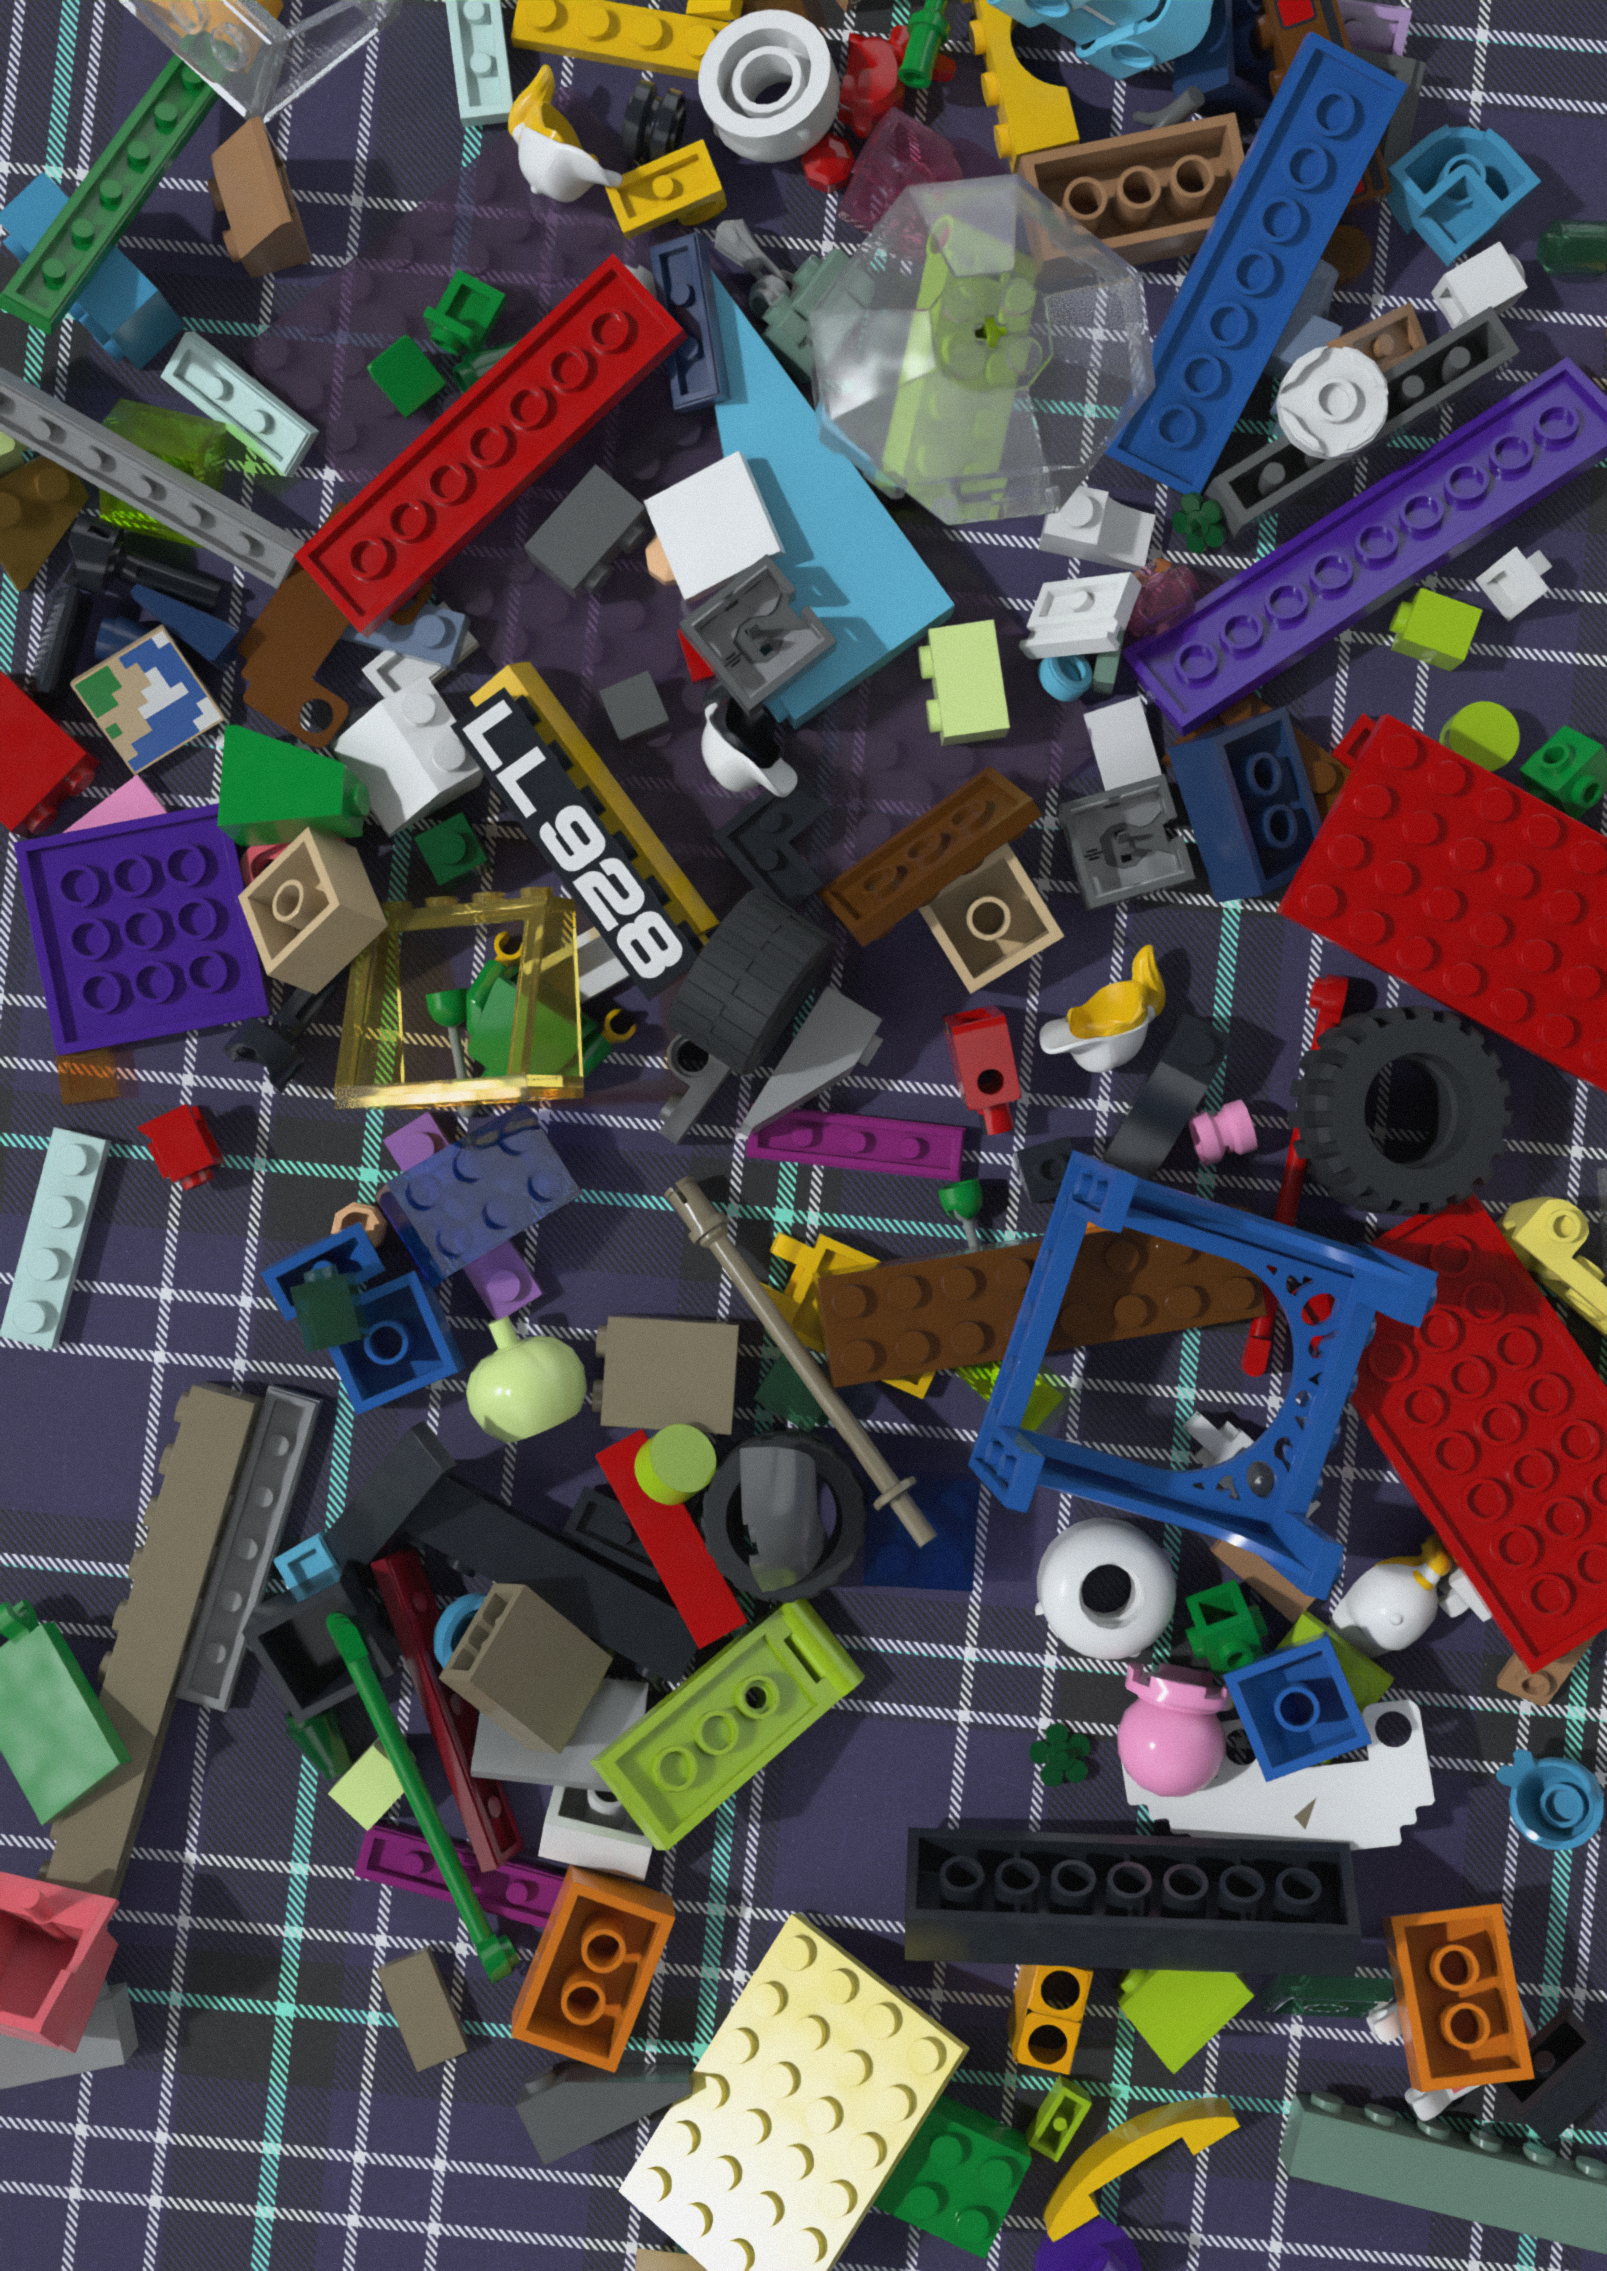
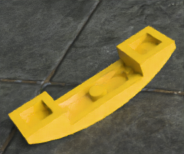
[1042,2097,1240,2243]

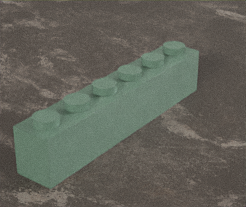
[1279,2090,1607,2254]

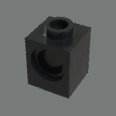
[1011,1136,1073,1204]

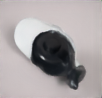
[701,677,797,797]

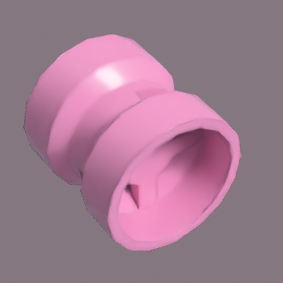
[1188,1099,1258,1166]

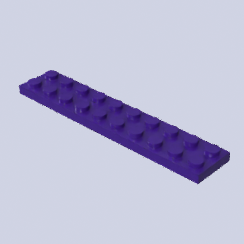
[1121,356,1607,738]

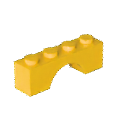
[960,0,1080,176]

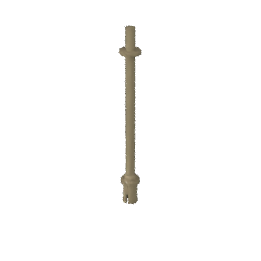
[664,1175,938,1548]

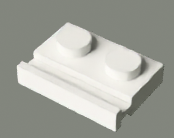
[1019,572,1142,660]

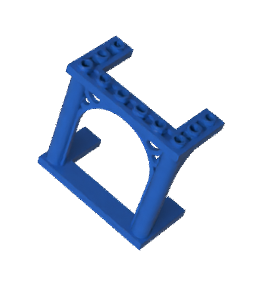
[968,1150,1438,1601]

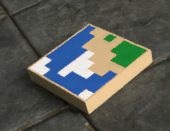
[70,624,226,775]

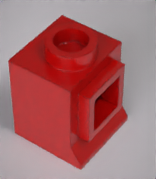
[137,1104,226,1191]

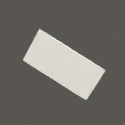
[1083,696,1162,791]

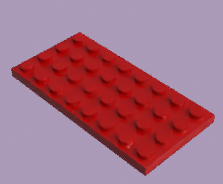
[1275,714,1607,1094]
[1290,1192,1607,1674]

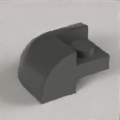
[740,1447,825,1592]

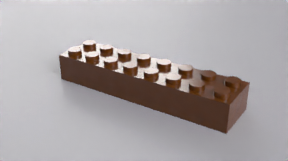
[812,1204,1266,1388]

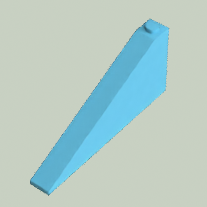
[711,270,955,730]

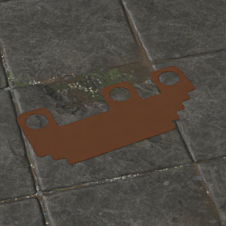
[237,502,433,748]

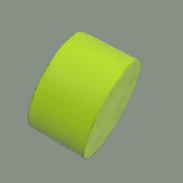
[1439,701,1520,772]
[634,1424,716,1505]

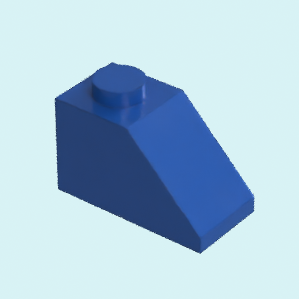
[260,1221,386,1322]

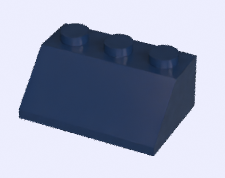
[1172,0,1274,118]
[1167,706,1322,903]

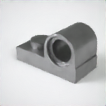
[657,1034,733,1145]

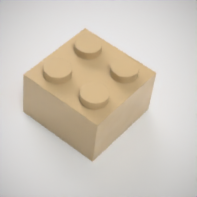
[238,826,388,994]
[918,843,1064,994]

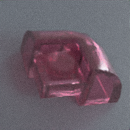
[835,106,968,265]

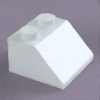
[330,675,484,838]
[538,1786,653,1881]

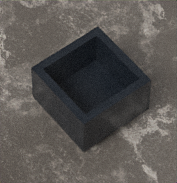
[242,1558,401,1724]

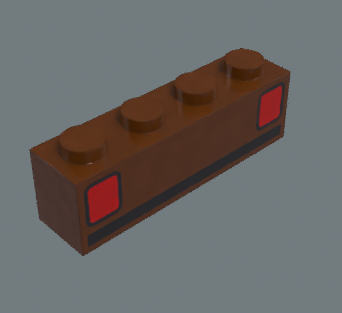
[1253,0,1392,217]

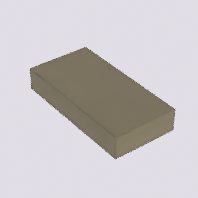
[376,1945,470,2072]

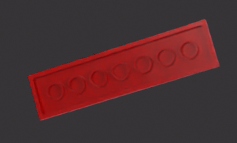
[293,253,688,638]

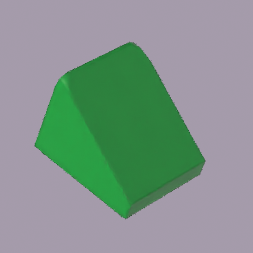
[367,334,448,420]

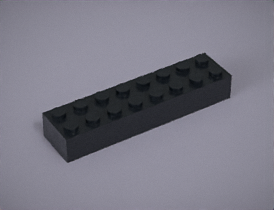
[905,1827,1362,1978]

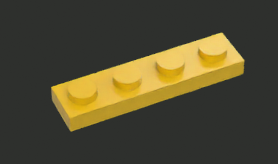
[511,0,731,80]

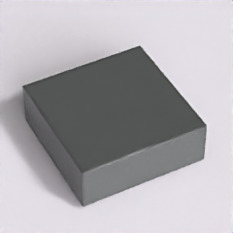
[599,670,670,744]

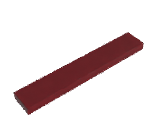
[370,1545,524,1873]

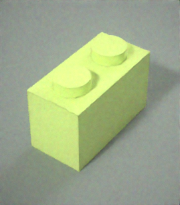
[918,619,1010,746]

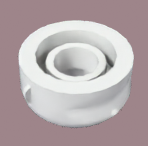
[698,9,840,163]
[1035,1518,1176,1660]

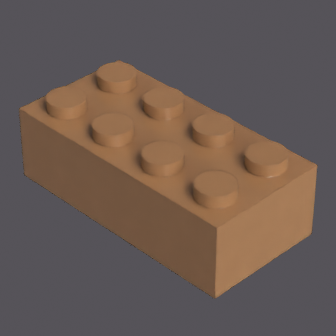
[1016,112,1245,285]

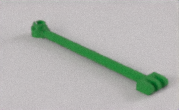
[326,1611,520,1985]

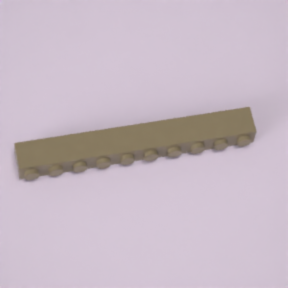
[36,1381,265,1915]

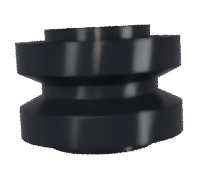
[621,79,687,162]

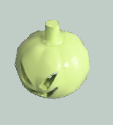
[466,1316,587,1443]

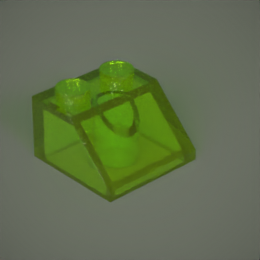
[99,398,226,549]

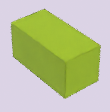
[1025,2075,1092,2162]

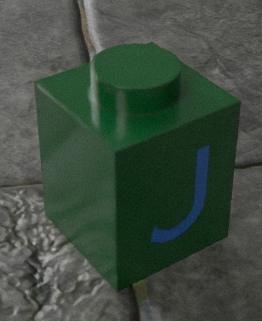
[414,812,495,893]

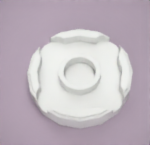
[1276,346,1389,460]

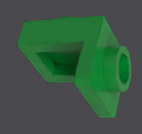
[422,269,508,356]

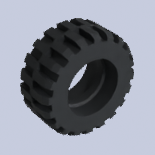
[1288,1006,1513,1217]

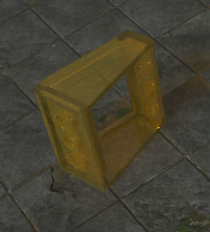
[334,887,584,1110]

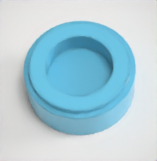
[1037,654,1093,702]

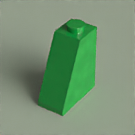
[217,725,370,847]

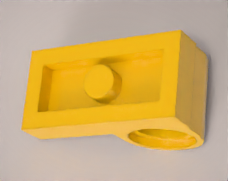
[604,139,727,240]

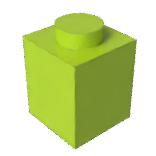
[1389,588,1483,672]

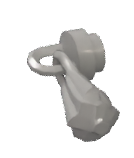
[715,218,798,322]

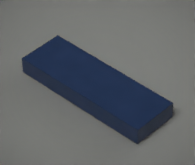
[649,232,731,414]

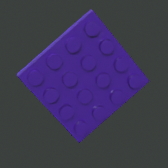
[13,803,274,1056]

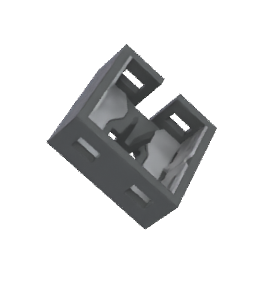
[679,554,837,718]
[1056,774,1195,913]

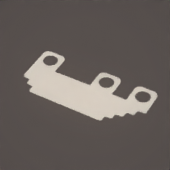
[1121,1700,1435,1850]

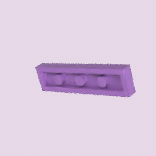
[383,1111,545,1320]

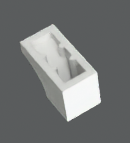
[1038,480,1156,572]

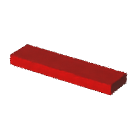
[595,1429,749,1649]

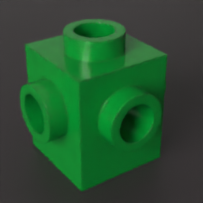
[1519,725,1607,820]
[1185,1579,1269,1678]

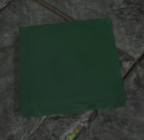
[1260,1975,1393,2019]

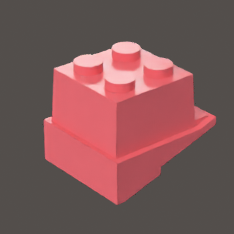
[0,1871,120,2053]

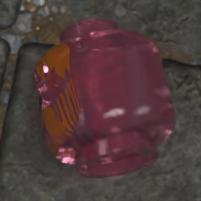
[1127,558,1199,637]

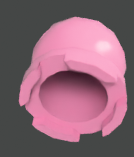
[1117,1661,1234,1797]

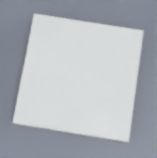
[643,451,786,603]

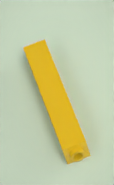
[470,661,720,954]

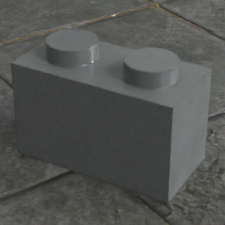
[524,464,649,602]

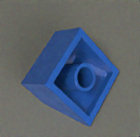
[1223,1631,1372,1783]

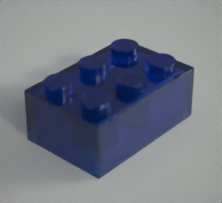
[374,1102,583,1289]

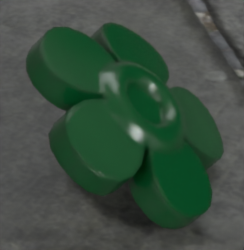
[1172,491,1227,554]
[1029,1723,1091,1787]

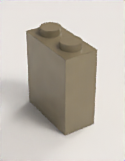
[592,1314,740,1435]
[439,1583,613,1754]

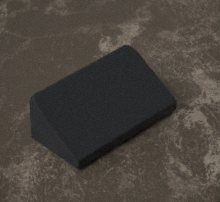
[27,586,94,703]

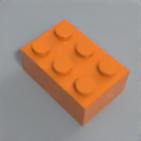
[511,1864,676,2073]
[1381,1904,1535,2092]

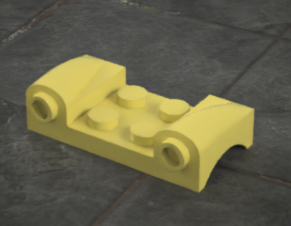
[1495,1196,1607,1339]

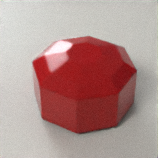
[801,132,855,194]

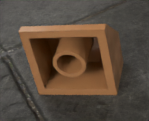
[207,116,313,279]

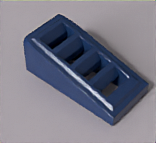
[130,584,246,672]

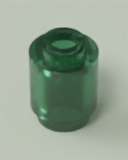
[1536,219,1607,277]

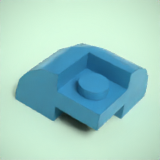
[1386,124,1541,267]

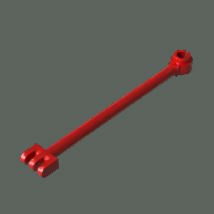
[1241,973,1349,1377]

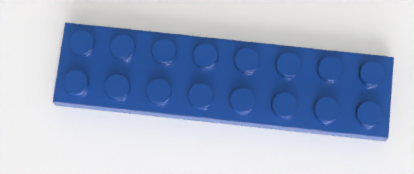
[1099,32,1408,495]

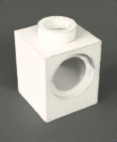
[1431,241,1528,329]

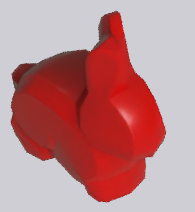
[838,25,956,139]

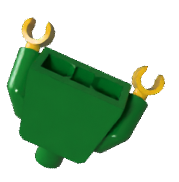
[466,931,636,1103]

